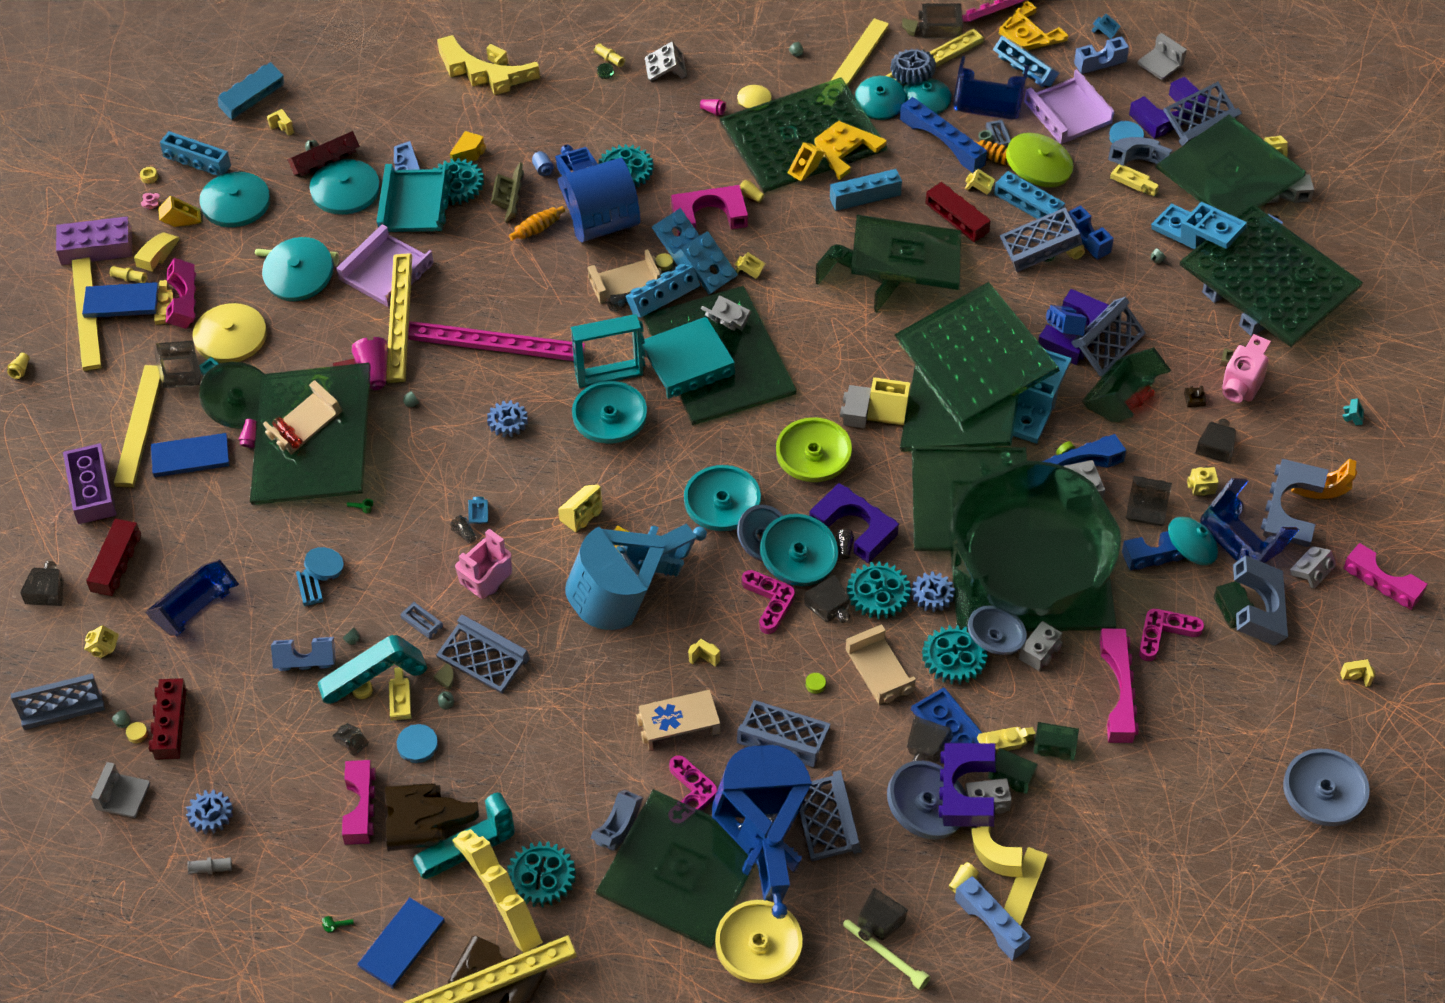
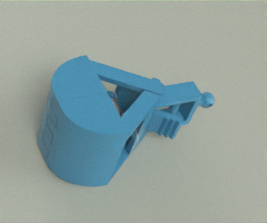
[565,524,707,630]

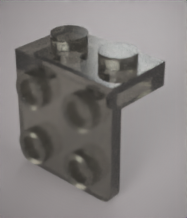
[1126,476,1172,526]

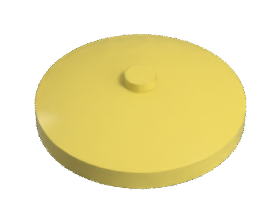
[193,303,267,364]
[715,900,803,983]

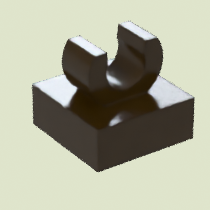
[1184,386,1207,407]

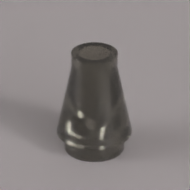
[607,292,631,312]
[450,515,477,544]
[835,529,855,559]

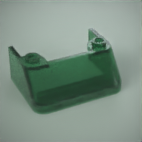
[815,244,901,313]
[1082,347,1171,422]

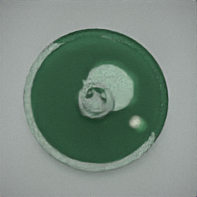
[199,362,275,429]

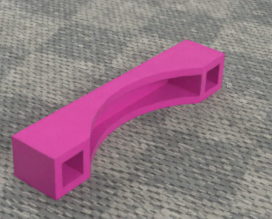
[1099,628,1139,743]

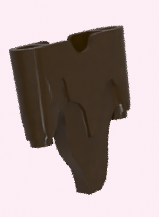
[385,783,479,852]
[448,936,547,1003]

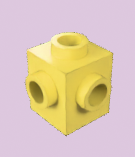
[1187,467,1219,496]
[84,625,119,658]

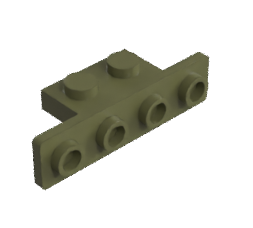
[491,162,524,223]

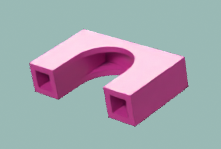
[671,185,748,236]

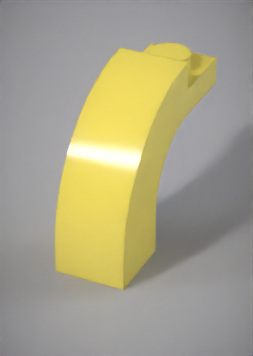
[972,826,1023,877]

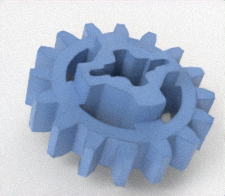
[487,400,528,437]
[911,572,955,612]
[186,790,233,834]

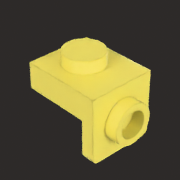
[688,639,720,667]

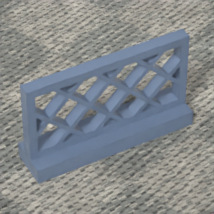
[1163,82,1242,147]
[1000,208,1083,272]
[1071,297,1146,376]
[436,614,530,694]
[10,673,105,730]
[737,700,831,767]
[800,770,862,861]

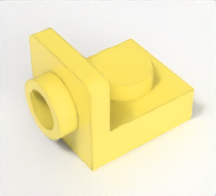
[486,44,508,66]
[267,109,294,136]
[1264,136,1288,160]
[965,169,995,194]
[735,252,765,279]
[1340,659,1375,687]

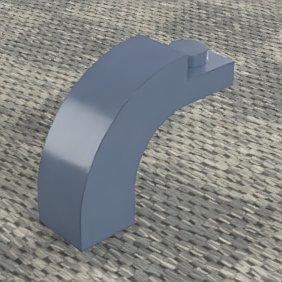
[1108,137,1173,167]
[590,790,644,851]

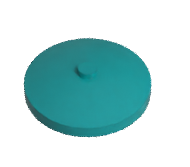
[310,159,380,215]
[199,172,270,227]
[262,237,334,301]
[572,381,647,444]
[684,465,761,531]
[760,514,838,586]

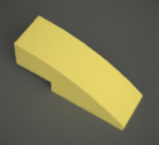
[134,232,180,272]

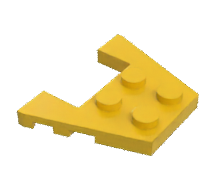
[999,0,1069,50]
[814,121,887,180]

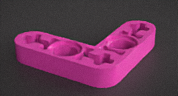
[742,570,795,634]
[1139,609,1204,661]
[668,756,717,828]

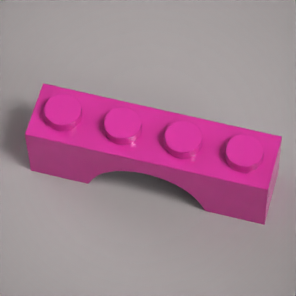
[166,258,196,329]
[1343,543,1428,610]
[342,760,376,845]

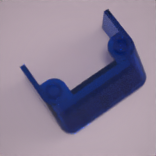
[953,56,1029,119]
[1200,478,1299,563]
[145,559,239,636]

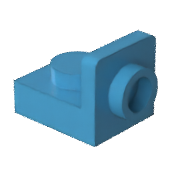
[1091,14,1121,39]
[468,497,489,524]

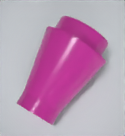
[700,99,726,116]
[239,419,257,448]

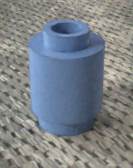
[532,151,554,176]

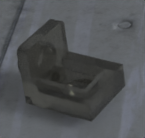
[332,723,368,756]

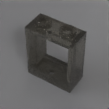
[918,3,963,39]
[155,340,201,388]

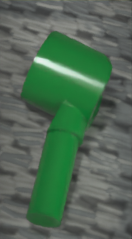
[347,498,373,514]
[322,916,354,933]

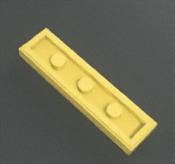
[1004,847,1048,926]

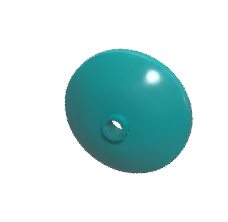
[855,76,906,120]
[903,78,952,114]
[1168,517,1218,566]

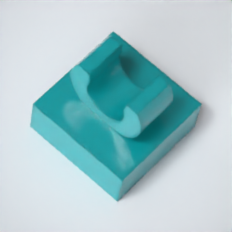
[1342,398,1364,425]

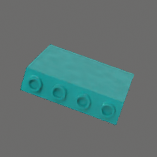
[376,163,452,232]
[642,317,735,399]

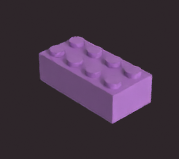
[56,216,132,265]
[63,443,116,524]

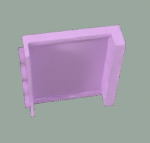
[1024,69,1114,144]
[337,224,433,307]

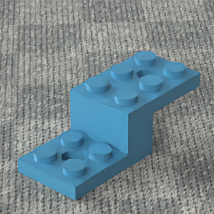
[1151,202,1247,250]
[651,208,738,294]
[1002,347,1071,444]

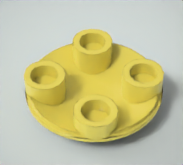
[738,85,771,112]

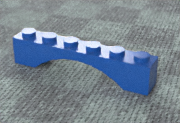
[900,97,987,173]
[1013,434,1126,500]

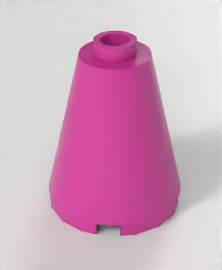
[352,337,388,390]

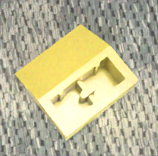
[867,377,910,425]
[558,485,603,532]

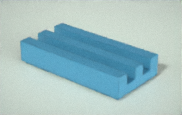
[296,569,323,607]

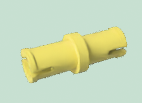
[594,44,625,67]
[110,266,147,283]

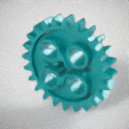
[598,144,654,187]
[433,158,484,205]
[847,561,911,619]
[922,625,988,685]
[507,841,576,908]

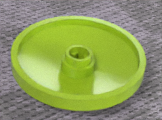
[1006,133,1073,187]
[776,417,852,482]

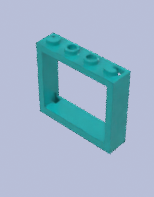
[571,314,646,388]

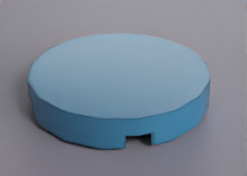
[1109,121,1144,144]
[304,547,344,581]
[397,724,438,763]

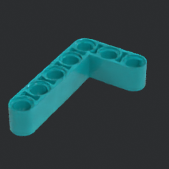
[318,635,427,704]
[413,792,515,879]

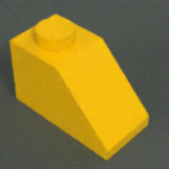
[450,131,486,163]
[787,142,825,182]
[159,195,201,227]

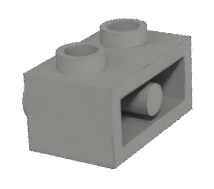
[840,385,871,428]
[1019,621,1063,671]
[965,779,1011,814]

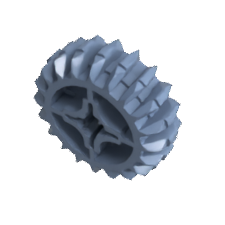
[890,48,936,85]

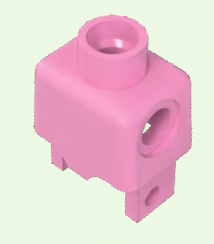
[1222,334,1271,403]
[455,529,512,599]

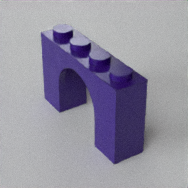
[1129,77,1210,139]
[1037,289,1109,365]
[809,483,899,564]
[939,743,996,827]

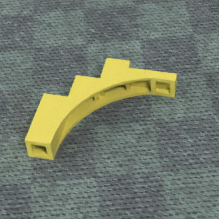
[437,35,540,95]
[452,829,543,953]

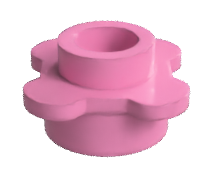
[141,193,160,209]

